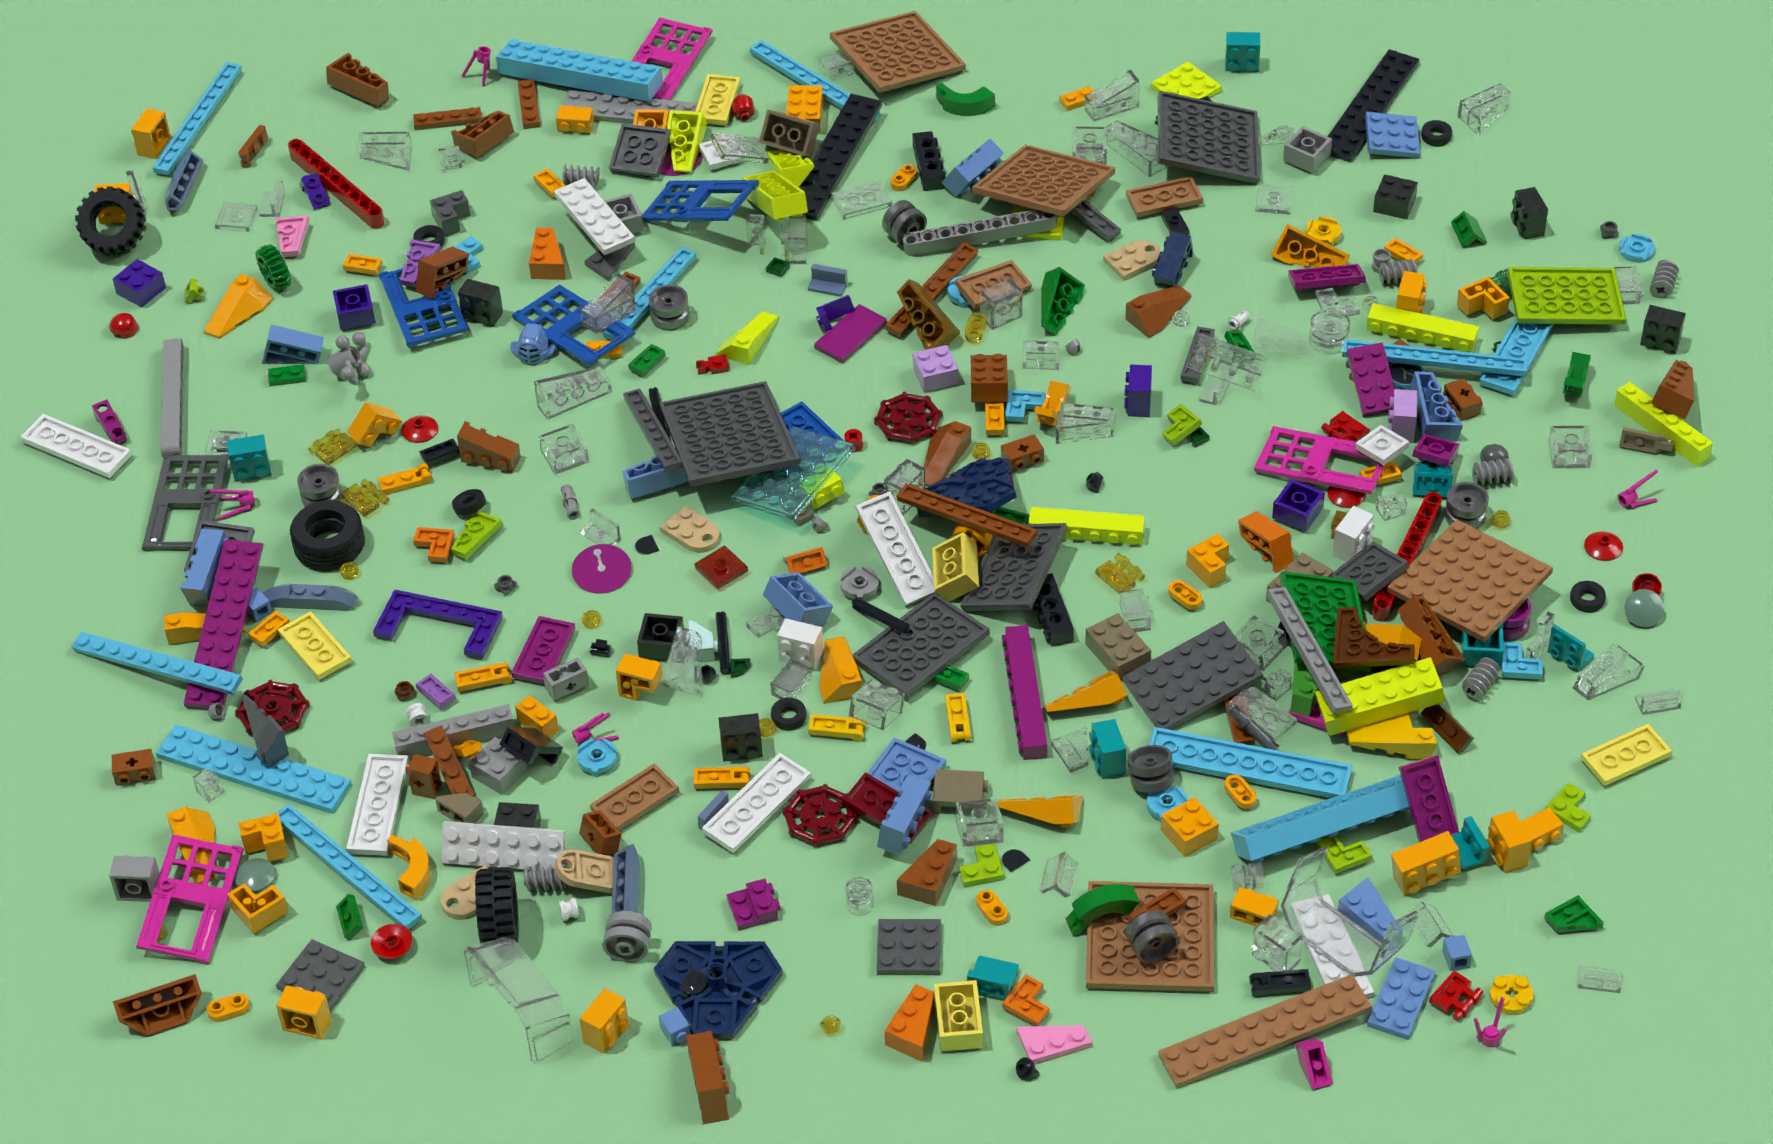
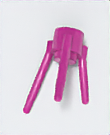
[461,46,491,86]
[1617,469,1658,509]
[210,489,255,520]
[572,712,619,745]
[1474,997,1507,1047]

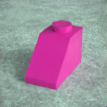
[1295,1038,1333,1090]

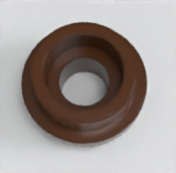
[395,681,415,700]

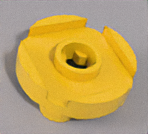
[1306,216,1342,246]
[1489,975,1533,1015]

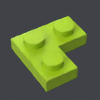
[1162,404,1202,446]
[1545,782,1591,832]
[1316,835,1373,874]
[959,843,1004,887]

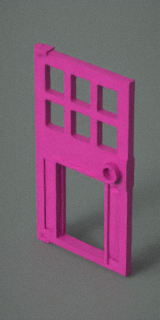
[631,17,713,100]
[1254,426,1385,494]
[136,834,244,964]

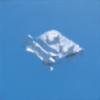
[204,430,248,460]

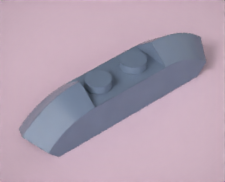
[164,149,203,211]
[262,584,358,611]
[612,844,640,914]

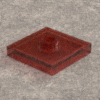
[694,545,748,589]

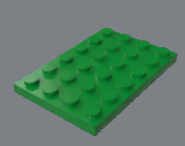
[1279,571,1372,672]

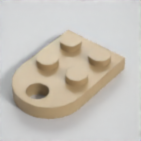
[1103,240,1160,281]
[660,505,720,553]
[554,849,614,894]
[440,865,488,920]

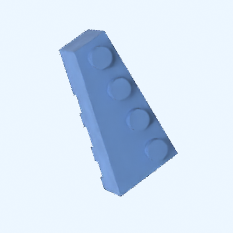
[941,138,1004,198]
[1410,372,1463,441]
[622,447,688,499]
[180,529,229,607]
[877,774,932,856]

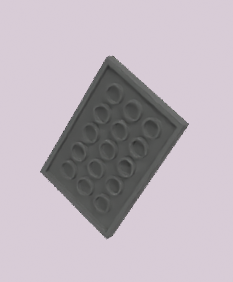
[960,523,1068,611]
[852,592,990,698]
[1122,621,1264,730]

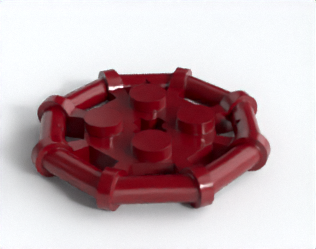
[874,392,943,444]
[235,679,310,735]
[782,784,858,847]

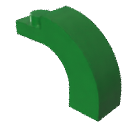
[936,83,995,116]
[1563,352,1591,397]
[1065,884,1140,936]

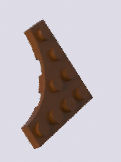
[1333,607,1415,669]

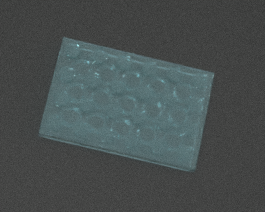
[731,427,855,521]

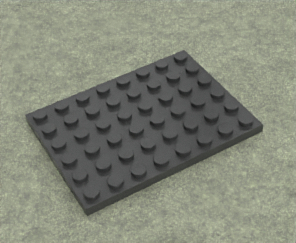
[659,381,801,487]

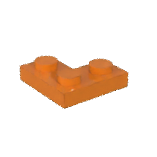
[413,527,455,563]
[1002,974,1050,1026]

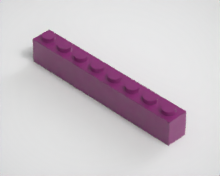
[1001,625,1047,760]

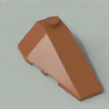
[1125,285,1191,338]
[920,421,972,487]

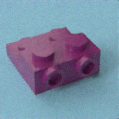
[1412,434,1460,467]
[726,878,781,931]

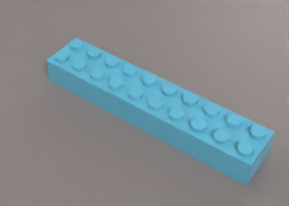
[496,40,663,102]
[1231,775,1410,862]

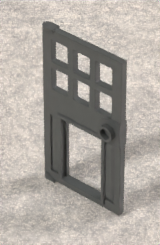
[142,454,229,551]

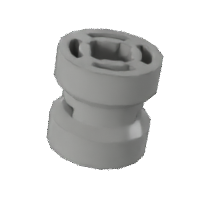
[1372,249,1391,273]

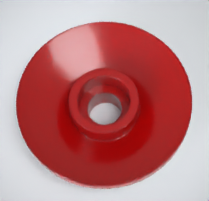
[401,415,438,443]
[1327,486,1365,508]
[1584,531,1623,561]
[371,924,413,959]

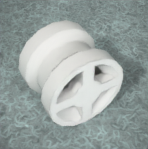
[406,703,429,727]
[559,898,580,921]

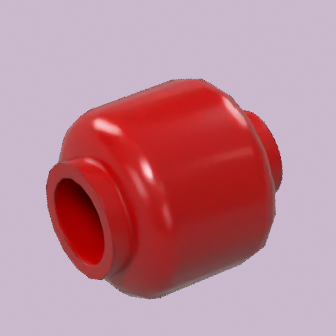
[732,94,755,120]

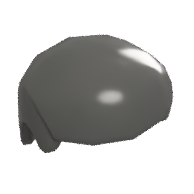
[1480,444,1509,463]

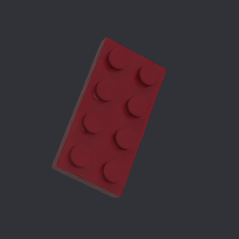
[842,772,933,844]

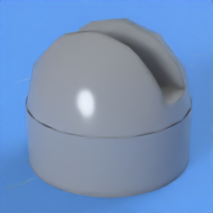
[1065,338,1081,354]
[812,516,828,532]
[207,703,225,719]

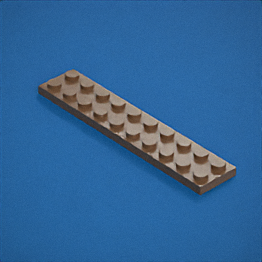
[1158,974,1372,1089]

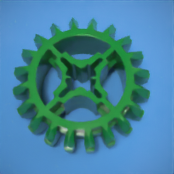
[255,244,291,291]

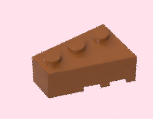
[416,246,469,299]
[457,421,521,472]
[897,839,957,906]

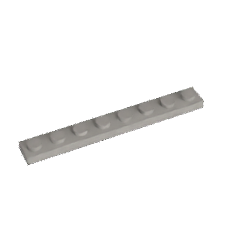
[1266,587,1353,713]

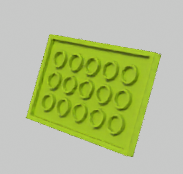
[1507,267,1626,325]

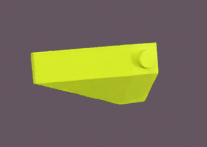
[667,110,707,173]
[766,149,814,187]
[716,311,779,365]

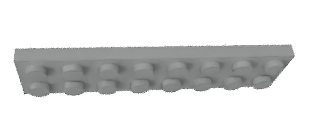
[563,90,698,124]

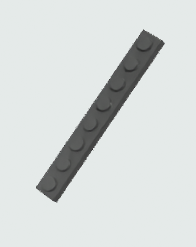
[623,388,683,473]

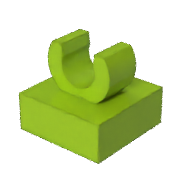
[184,278,204,304]

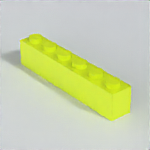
[1366,303,1479,353]
[1614,382,1713,466]
[1028,507,1144,545]

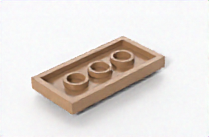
[1126,176,1203,218]
[954,260,1032,309]
[590,763,679,831]

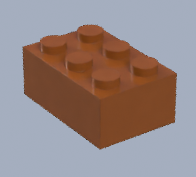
[970,354,1008,402]

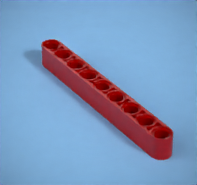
[288,139,385,229]
[1372,492,1442,622]

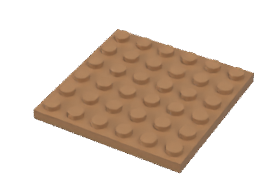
[829,11,966,93]
[973,144,1115,217]
[1387,519,1553,642]
[1086,881,1214,992]

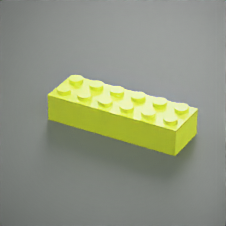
[742,170,808,221]
[1315,657,1445,736]

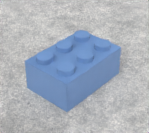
[763,572,833,626]

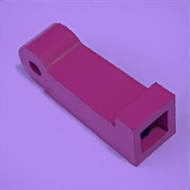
[92,399,127,444]

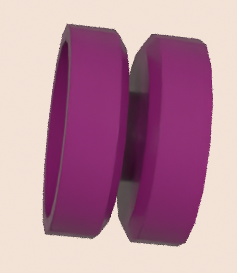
[1503,598,1532,640]

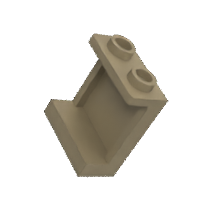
[932,769,988,815]

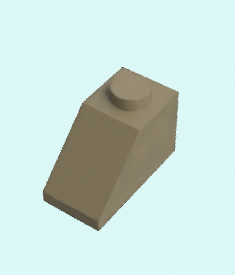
[435,793,484,824]

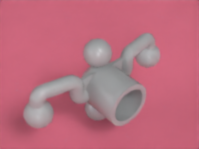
[327,332,371,385]

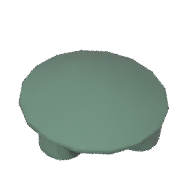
[1624,589,1664,627]
[235,858,276,893]

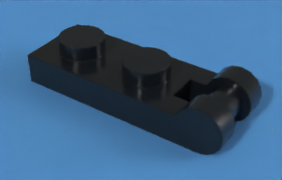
[1249,969,1311,998]

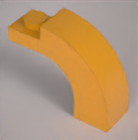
[1034,380,1071,426]
[387,834,431,901]

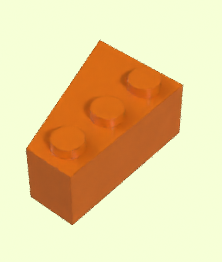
[529,228,566,280]
[1238,511,1294,573]
[884,984,935,1062]

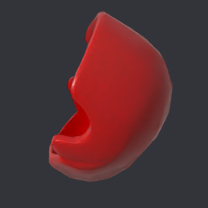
[109,313,139,339]
[1632,573,1662,595]

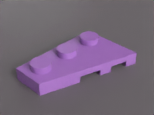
[400,239,442,287]

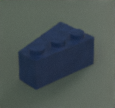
[1152,231,1194,288]

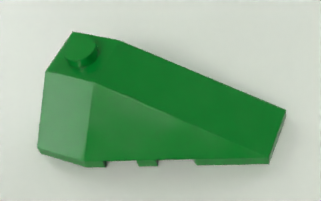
[1041,267,1085,335]

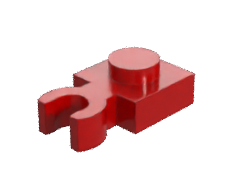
[696,354,729,375]

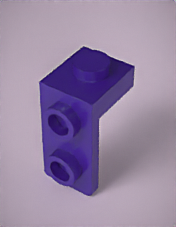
[300,173,330,210]
[816,295,855,332]

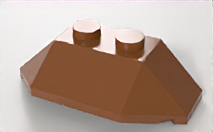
[113,974,202,1036]

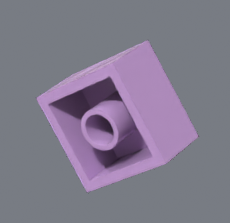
[912,345,959,393]
[1388,389,1417,443]

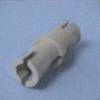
[560,484,579,519]

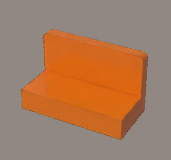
[783,547,828,573]

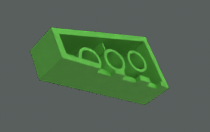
[1290,662,1332,717]

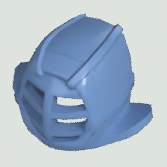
[510,323,556,365]

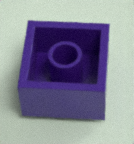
[112,259,166,308]
[333,284,376,330]
[1124,364,1152,417]
[1272,479,1325,532]

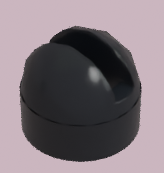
[699,665,716,681]

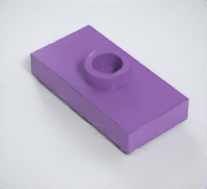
[416,674,456,709]

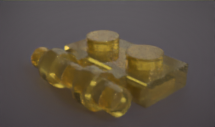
[308,428,357,465]
[341,479,390,517]
[1095,553,1145,595]

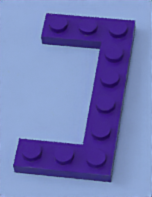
[373,589,503,659]

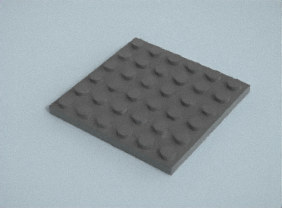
[1157,90,1260,184]

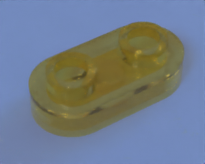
[965,313,986,343]

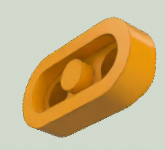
[891,164,917,191]
[1168,580,1202,610]
[1224,775,1257,809]
[976,890,1008,926]
[207,993,250,1022]

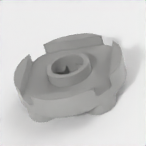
[840,567,879,601]

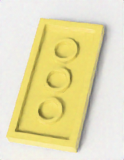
[695,74,740,126]
[278,611,352,680]
[1581,724,1672,786]

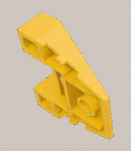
[1346,710,1437,759]

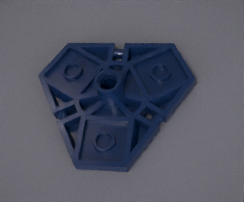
[917,457,1017,517]
[653,941,783,1039]

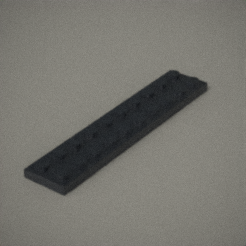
[1327,49,1420,163]
[799,93,882,221]

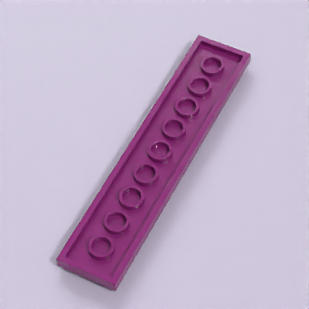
[184,540,263,709]

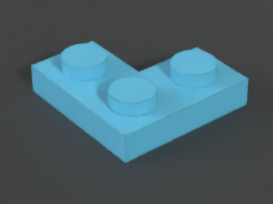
[454,236,483,275]
[1005,390,1045,422]
[1502,642,1543,679]

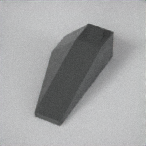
[242,695,289,767]

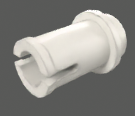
[1228,310,1250,330]

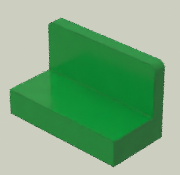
[1451,211,1487,248]

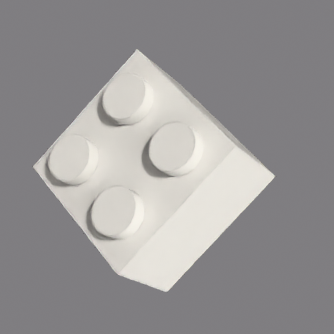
[1332,506,1375,562]
[777,618,824,670]

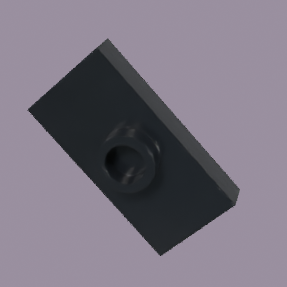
[1161,208,1189,235]
[419,438,460,467]

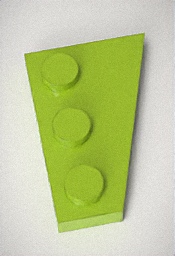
[451,511,503,560]

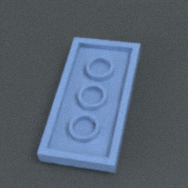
[1367,957,1436,1040]

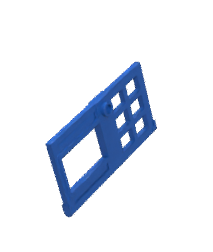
[642,180,759,223]
[378,268,468,348]
[512,284,636,366]

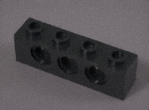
[912,131,946,191]
[1033,573,1074,646]

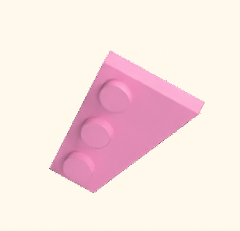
[275,215,310,257]
[1016,1025,1092,1064]

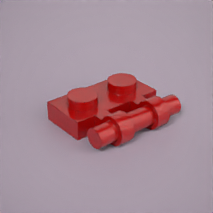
[1321,411,1370,442]
[1429,971,1484,1021]

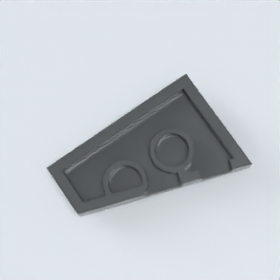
[584,242,635,281]

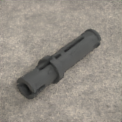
[1227,704,1280,750]

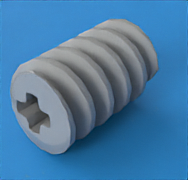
[562,164,600,188]
[1379,259,1418,285]
[1650,260,1679,298]
[1472,458,1514,485]
[1462,657,1500,701]
[524,865,567,892]

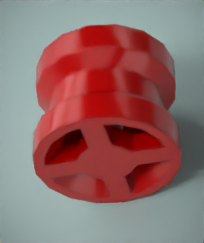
[844,429,863,452]

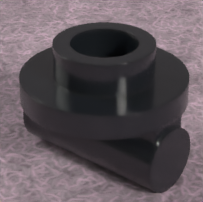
[1086,472,1104,493]
[590,639,611,657]
[1016,1058,1040,1079]

